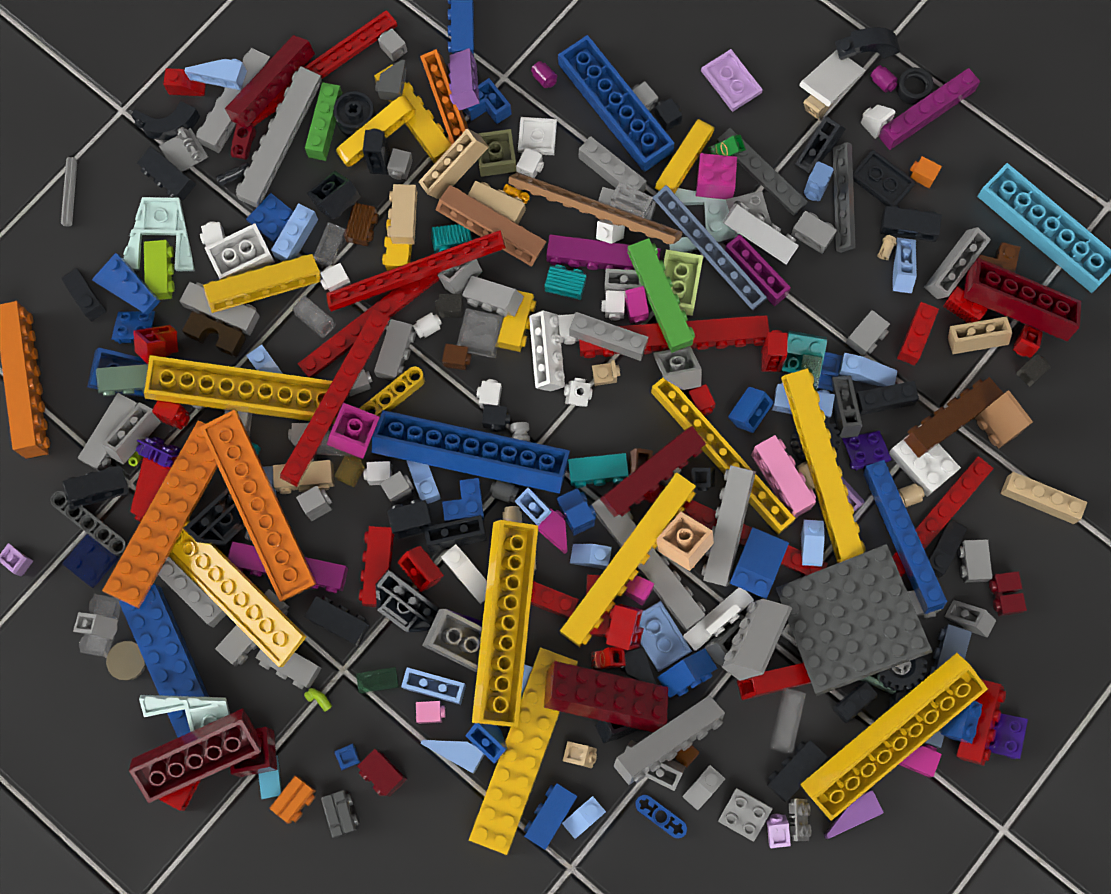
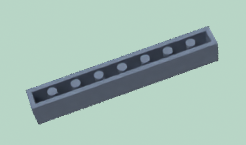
[652,185,767,311]

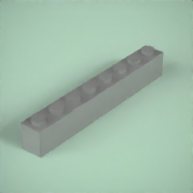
[236,66,322,208]
[592,499,706,632]

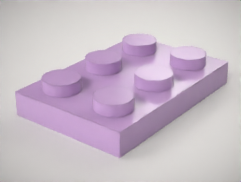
[701,49,763,112]

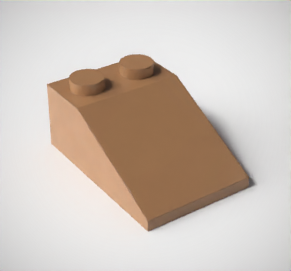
[976,390,1033,449]

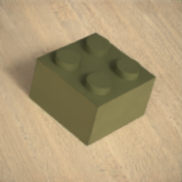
[478,129,517,177]

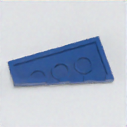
[92,253,160,315]

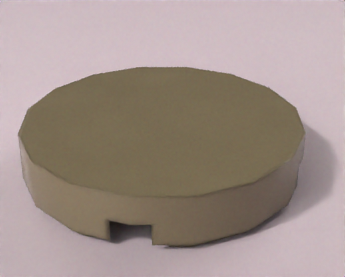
[106,641,146,681]

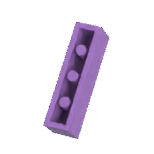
[448,48,480,111]

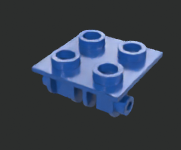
[111,311,155,344]

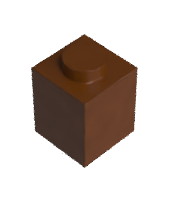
[442,344,472,370]

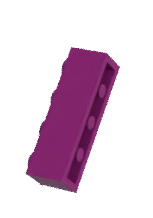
[725,234,791,307]

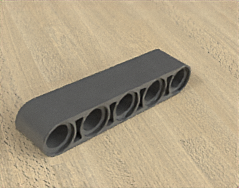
[50,491,129,557]

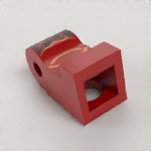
[591,647,626,670]

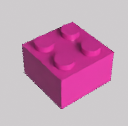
[696,153,737,200]
[327,403,379,459]

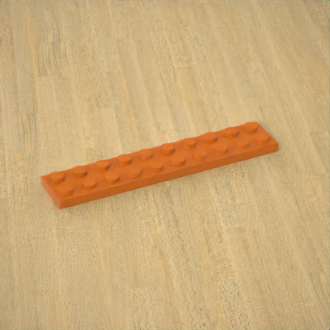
[200,410,317,602]
[102,421,218,609]

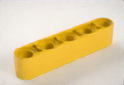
[336,96,416,167]
[655,119,715,194]
[359,366,425,421]

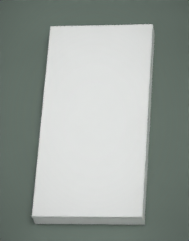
[799,50,866,107]

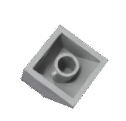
[654,346,702,390]

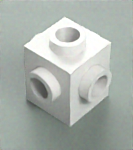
[564,378,592,407]

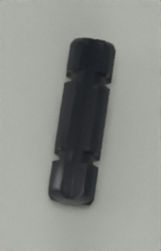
[216,162,250,186]

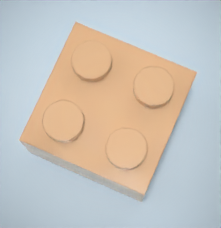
[657,512,714,571]

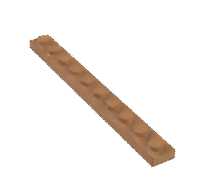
[508,172,683,244]

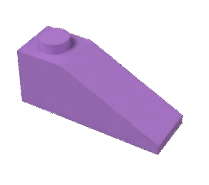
[824,790,884,839]

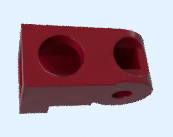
[231,124,257,160]

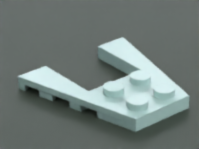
[669,188,743,253]
[123,197,195,271]
[139,695,230,732]

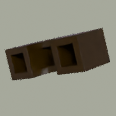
[182,311,246,358]

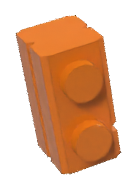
[269,775,316,824]

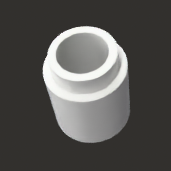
[413,313,442,338]

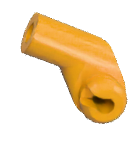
[503,184,530,204]

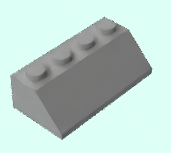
[722,599,792,681]

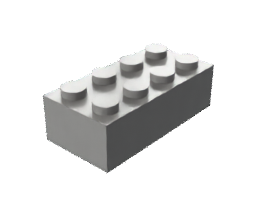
[422,609,482,673]

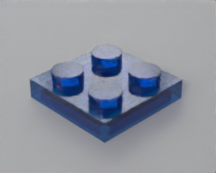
[62,534,118,588]

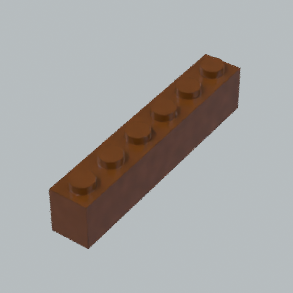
[904,377,1004,458]

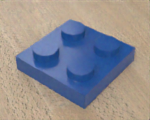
[246,193,294,244]

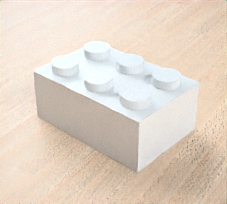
[205,224,275,280]
[889,425,961,497]

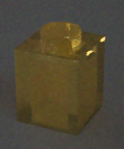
[335,456,365,488]

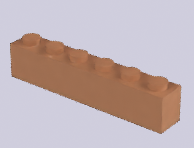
[436,185,546,267]

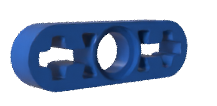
[635,795,687,838]

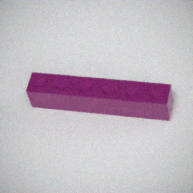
[878,68,980,150]
[546,235,661,271]
[228,541,348,593]

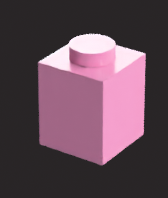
[416,701,446,724]

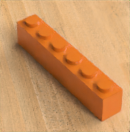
[420,49,469,145]

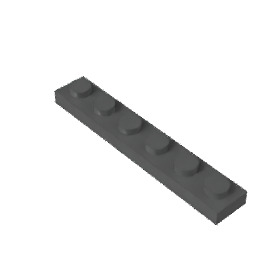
[717,128,808,216]
[833,142,856,253]

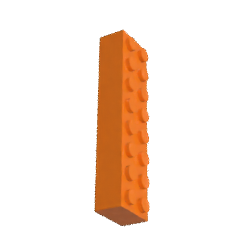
[0,301,50,459]

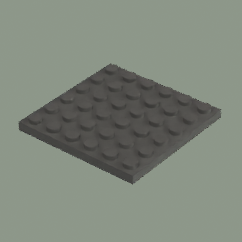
[776,544,933,696]

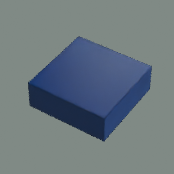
[334,743,361,770]

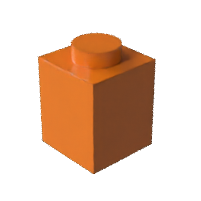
[910,156,942,189]

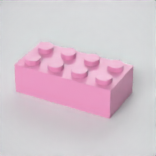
[751,435,816,518]

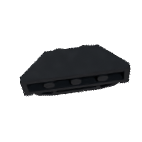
[183,488,245,545]
[375,569,441,633]

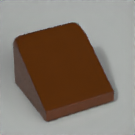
[674,745,700,768]

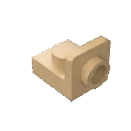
[592,360,620,386]
[563,741,597,768]

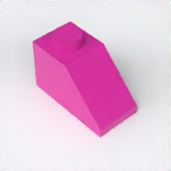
[625,286,649,324]
[538,509,567,554]
[624,576,654,606]
[898,744,942,778]

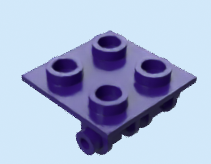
[842,431,892,471]
[136,436,181,468]
[989,714,1028,759]

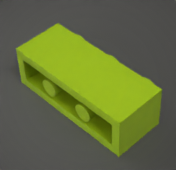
[144,240,175,300]

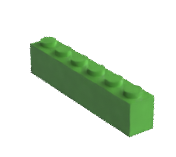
[628,238,695,353]

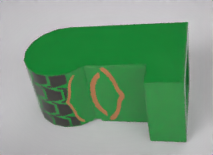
[708,135,746,156]

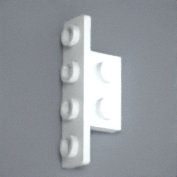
[683,588,754,651]

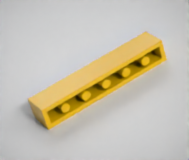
[374,64,452,164]
[203,254,320,313]

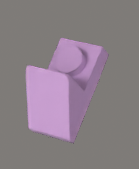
[0,543,33,576]

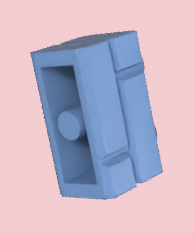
[804,162,834,201]

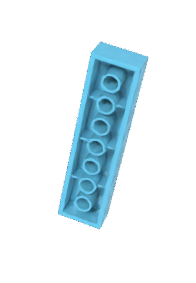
[977,163,1111,293]

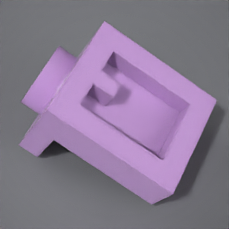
[766,814,791,848]

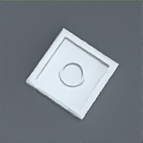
[518,117,557,155]

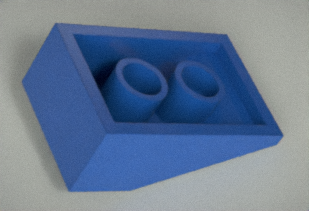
[87,348,147,397]
[730,527,789,599]

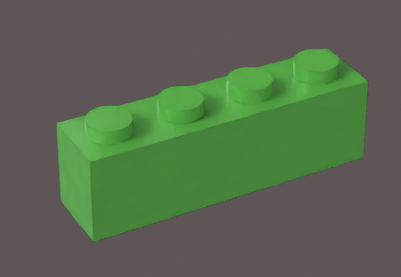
[305,82,343,161]

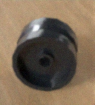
[334,91,376,137]

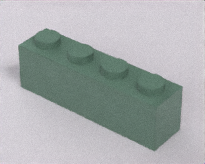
[96,364,148,396]

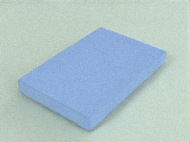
[639,601,692,672]

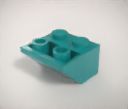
[782,331,827,378]

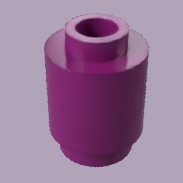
[531,61,557,88]
[871,65,898,92]

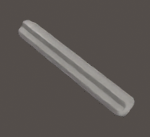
[61,157,77,226]

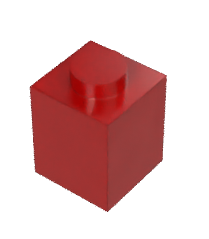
[687,384,716,416]

